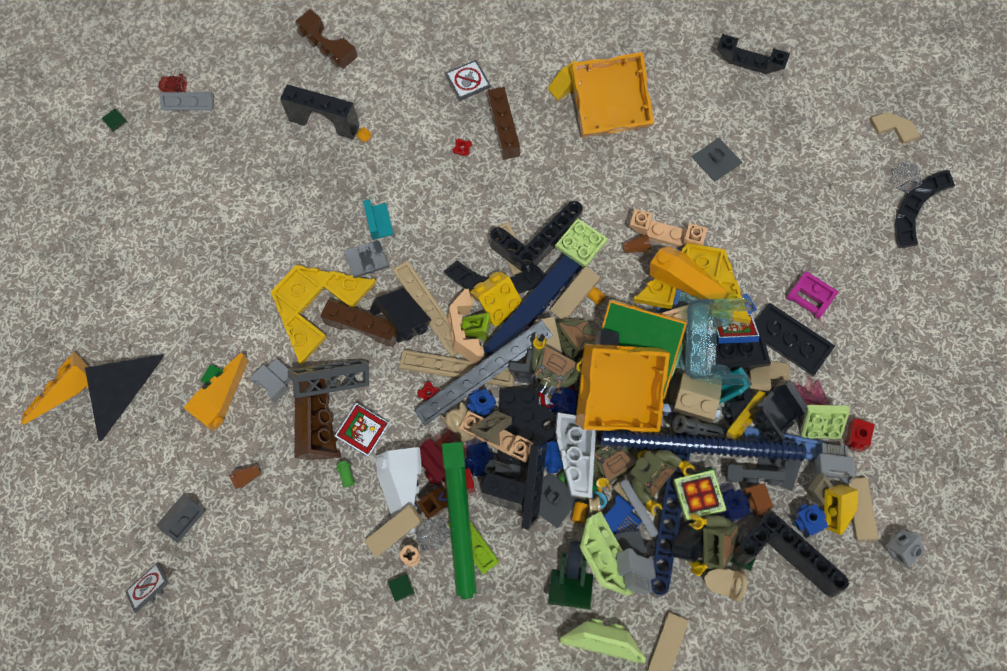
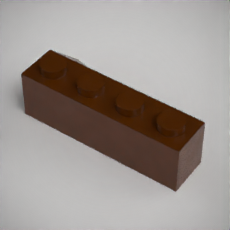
[294,379,341,460]

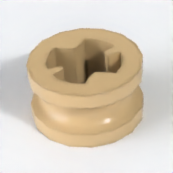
[588,496,601,515]

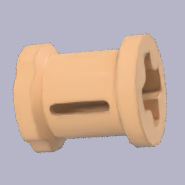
[400,545,420,567]

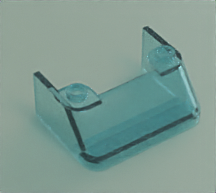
[685,298,754,385]

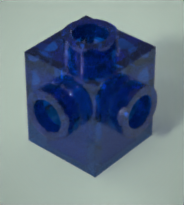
[549,387,579,415]
[465,442,495,476]
[720,489,751,522]

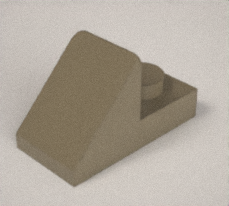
[470,411,512,446]
[805,473,833,510]

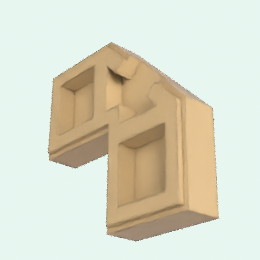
[870,112,920,144]
[749,361,790,391]

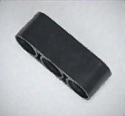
[672,514,719,563]

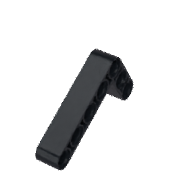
[490,201,583,273]
[733,513,849,598]

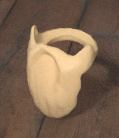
[440,402,474,443]
[704,569,748,602]

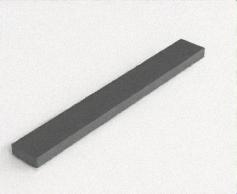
[414,320,553,426]

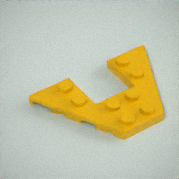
[634,243,751,324]
[271,265,377,366]

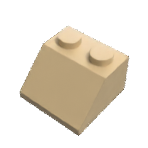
[672,373,722,423]

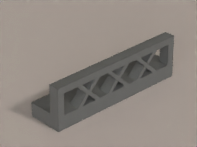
[287,359,369,398]

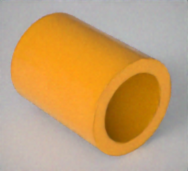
[587,286,607,306]
[571,502,589,524]

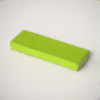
[447,521,500,575]

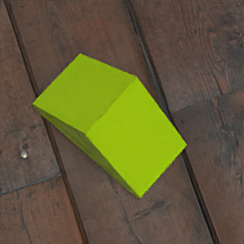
[461,313,491,341]

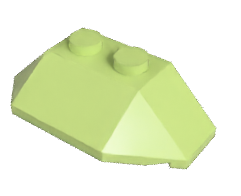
[580,512,634,596]
[560,619,646,664]

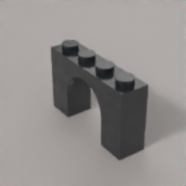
[280,84,360,140]

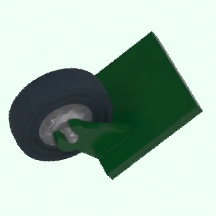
[548,540,594,610]

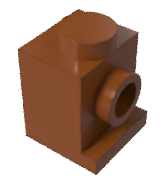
[742,483,774,517]

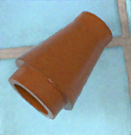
[623,234,651,254]
[229,464,261,489]

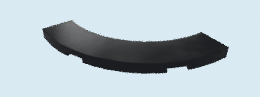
[895,170,955,249]
[444,260,546,294]

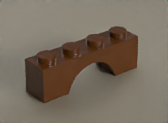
[295,9,358,69]
[487,86,520,160]
[320,300,399,348]

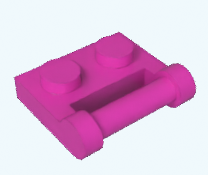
[786,271,839,320]

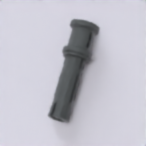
[672,415,728,439]

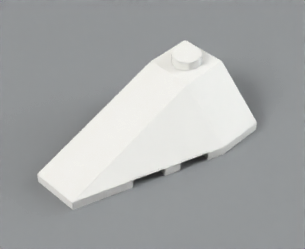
[555,413,596,499]
[376,447,422,535]

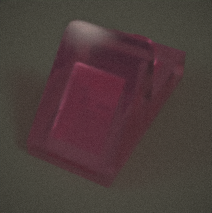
[793,379,830,405]

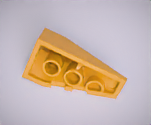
[650,246,728,308]
[21,352,89,425]
[184,353,248,431]

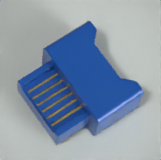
[604,494,642,534]

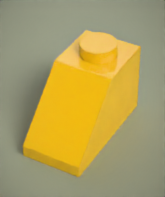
[547,60,577,101]
[824,484,858,535]

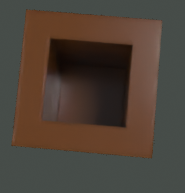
[417,487,448,519]

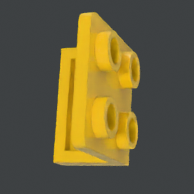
[470,271,523,326]

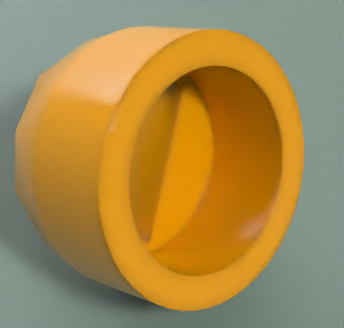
[356,127,372,143]

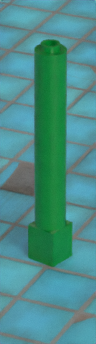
[442,442,477,599]

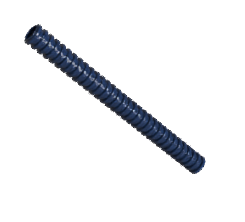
[600,430,806,462]

